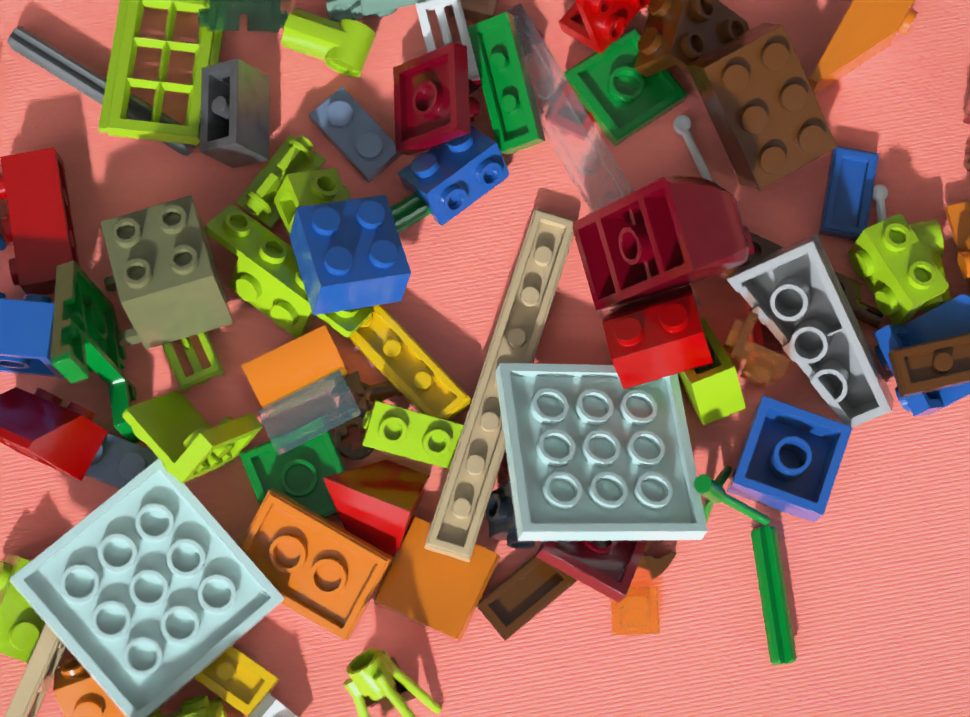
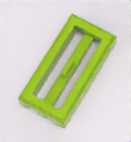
[162,332,225,393]

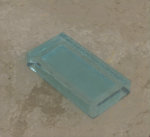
[257,370,362,455]

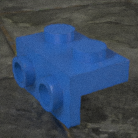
[397,125,509,225]

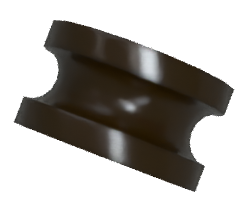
[334,416,374,461]

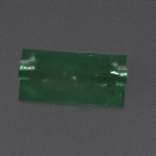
[195,0,291,33]

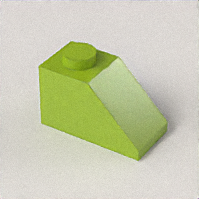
[678,317,746,425]

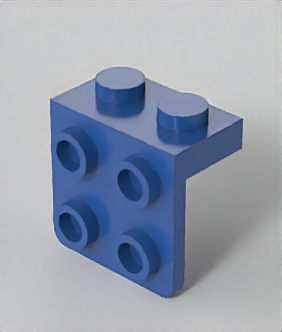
[873,294,970,417]

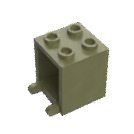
[100,195,233,350]

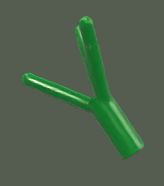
[694,465,771,526]

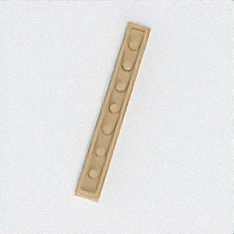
[425,209,575,563]

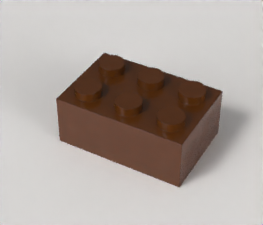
[686,23,837,190]

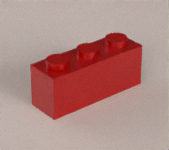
[0,147,80,295]

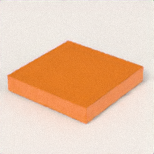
[374,517,500,642]

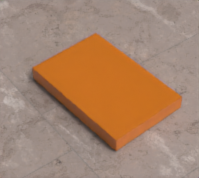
[239,488,394,641]

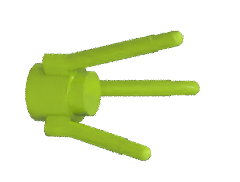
[343,648,442,717]

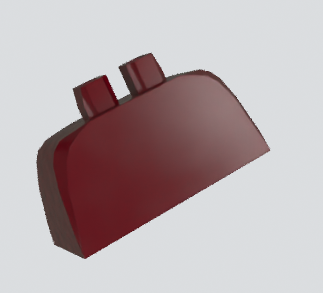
[572,176,755,311]

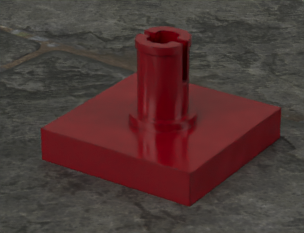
[393,42,480,156]
[535,540,648,603]

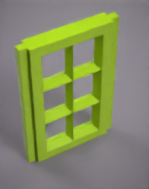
[98,0,228,145]

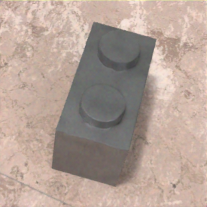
[200,58,270,168]

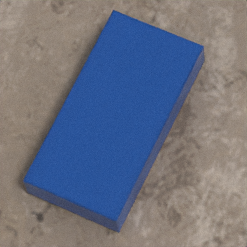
[818,146,879,241]

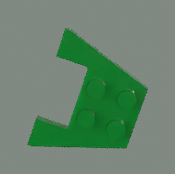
[51,260,142,443]

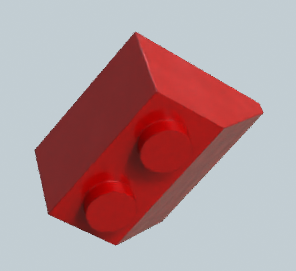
[602,285,713,389]
[0,387,108,481]

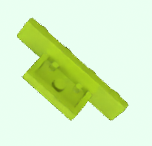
[205,204,373,338]

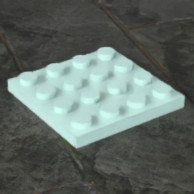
[495,363,708,541]
[10,458,284,717]

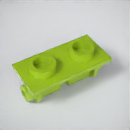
[236,134,326,229]
[362,400,464,469]

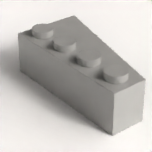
[726,233,894,427]

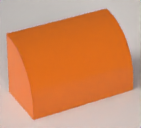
[241,325,349,417]

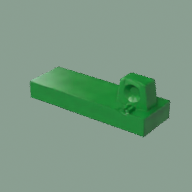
[467,12,546,155]

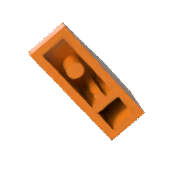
[809,0,918,95]

